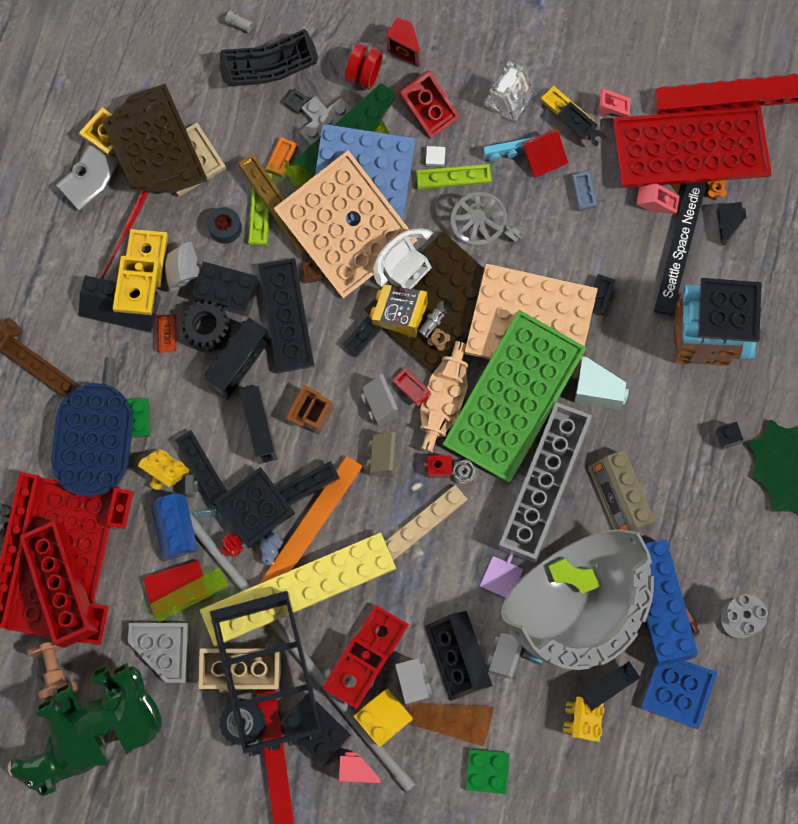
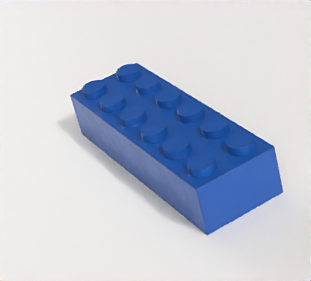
[645,539,698,667]

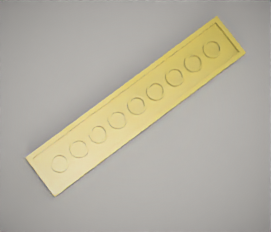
[200,533,396,647]

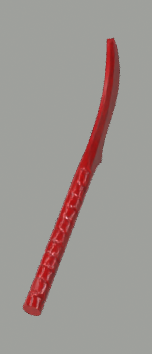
[100,190,150,279]

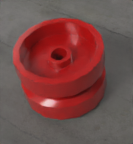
[344,43,383,90]

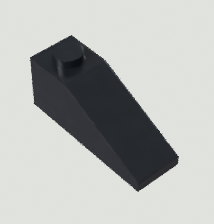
[580,661,641,711]

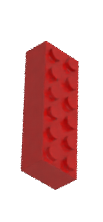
[20,521,99,648]

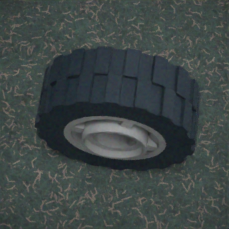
[219,701,266,745]

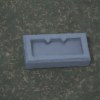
[571,171,598,211]

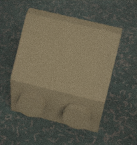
[367,432,397,478]

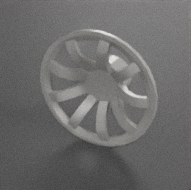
[450,192,507,245]

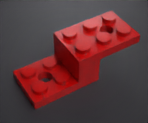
[323,604,409,709]

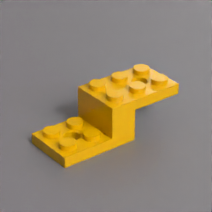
[113,229,168,315]

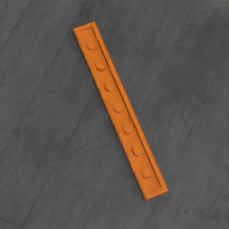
[259,456,363,584]

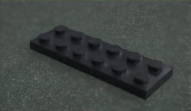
[258,258,315,374]

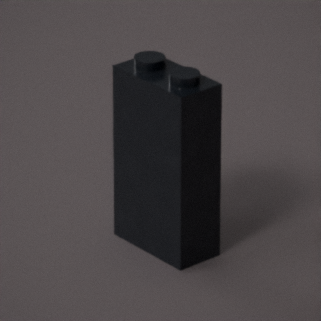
[240,385,278,464]

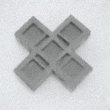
[299,96,352,146]

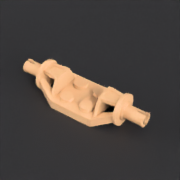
[420,341,468,453]

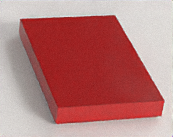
[143,560,210,616]

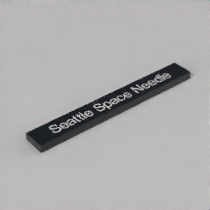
[654,182,707,316]

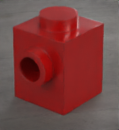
[424,455,452,478]

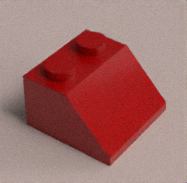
[386,17,421,67]

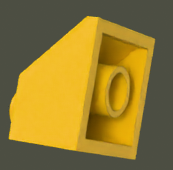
[354,688,414,747]

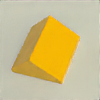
[79,107,114,155]

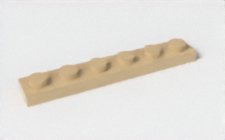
[385,485,468,561]

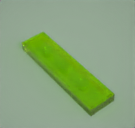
[150,568,229,622]

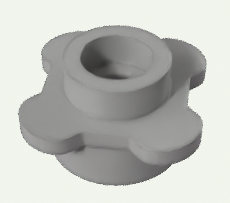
[504,225,523,242]

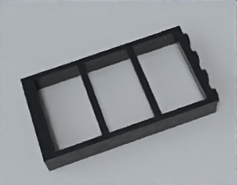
[210,591,324,757]

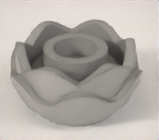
[452,460,476,484]

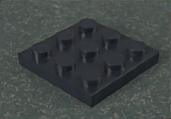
[697,278,762,342]
[214,467,295,548]

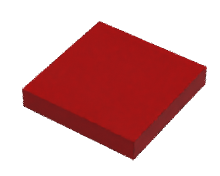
[522,129,569,178]

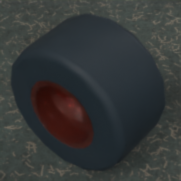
[207,207,242,244]

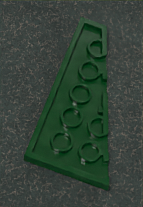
[293,83,398,175]

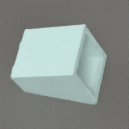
[574,357,629,410]

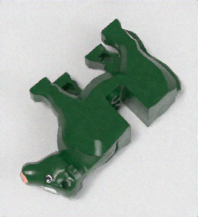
[8,663,162,796]

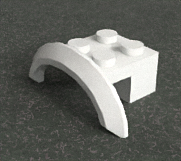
[374,228,433,289]

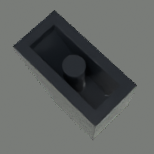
[716,202,746,246]

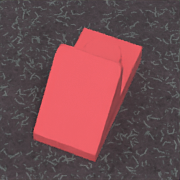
[600,88,630,117]

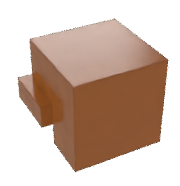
[286,385,334,435]

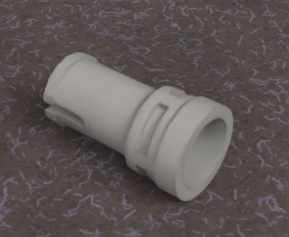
[225,10,253,33]

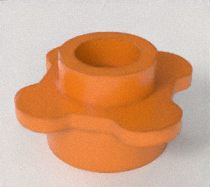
[708,180,727,197]

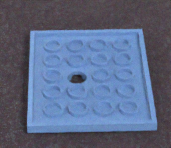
[315,124,416,226]

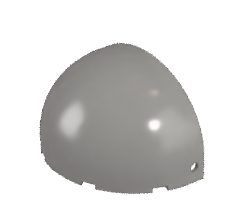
[501,529,654,670]

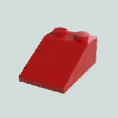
[396,71,460,138]

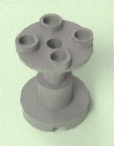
[720,594,768,639]

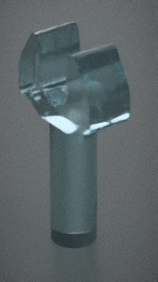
[195,507,227,522]

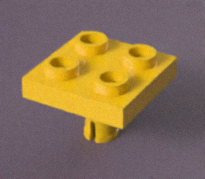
[138,449,190,490]

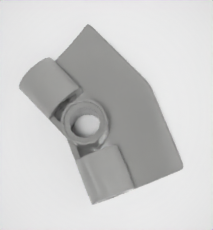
[56,145,119,210]

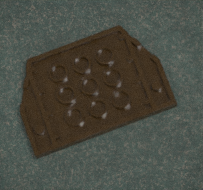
[103,84,207,193]

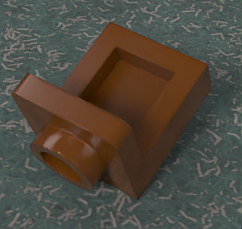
[0,318,23,348]

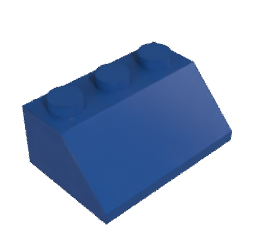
[151,493,198,562]

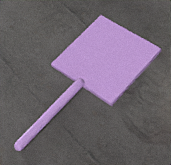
[480,553,523,598]

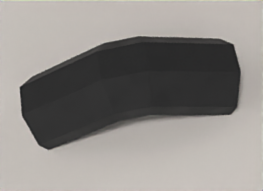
[219,29,318,86]

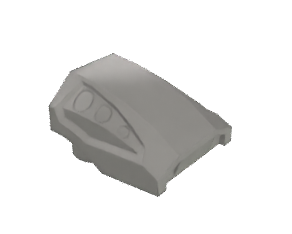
[164,242,200,292]

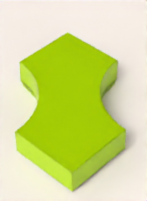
[548,557,600,594]

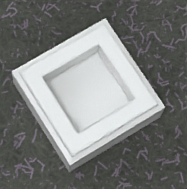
[426,146,445,167]

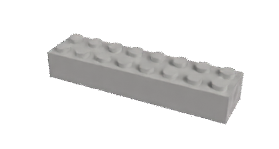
[499,402,592,563]

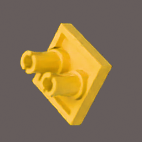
[563,697,604,742]

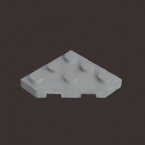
[128,623,189,683]

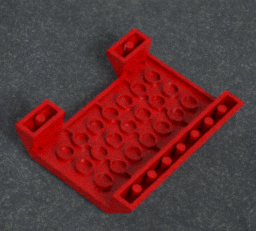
[0,472,134,645]

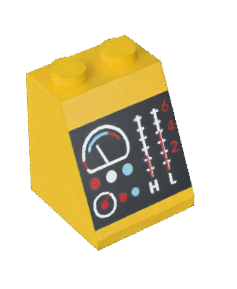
[370,284,428,338]

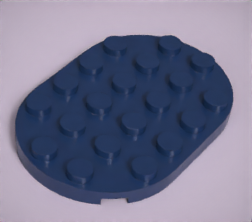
[51,383,134,497]

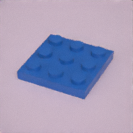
[641,661,717,729]

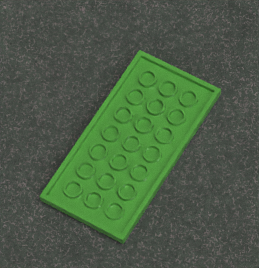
[443,310,587,482]

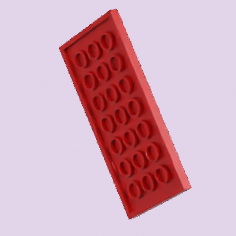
[613,107,772,188]

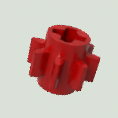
[220,534,244,558]

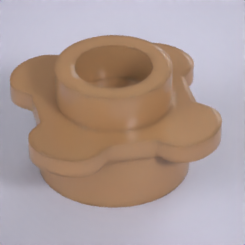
[428,328,450,351]

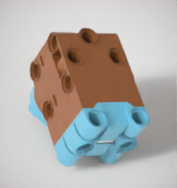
[673,285,756,366]

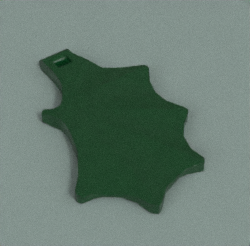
[747,420,798,514]

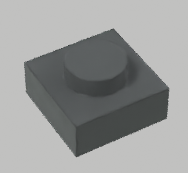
[185,475,199,497]

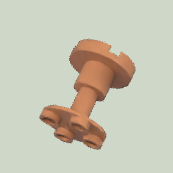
[27,642,78,701]

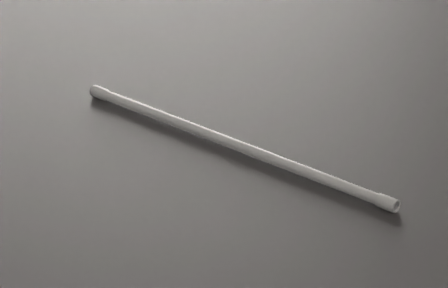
[190,513,416,792]

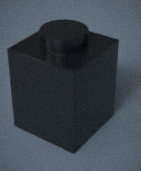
[715,422,744,450]

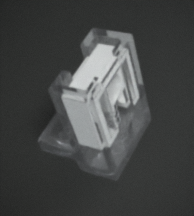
[483,61,535,124]

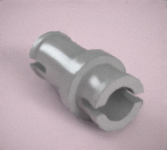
[418,308,444,338]

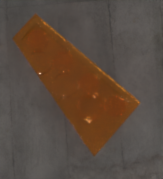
[408,704,494,747]

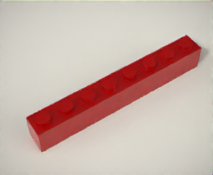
[654,74,798,114]

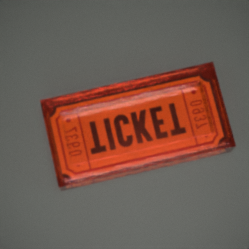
[157,314,177,353]

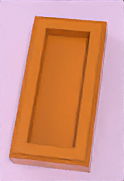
[265,137,297,178]

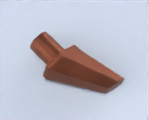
[685,606,700,636]

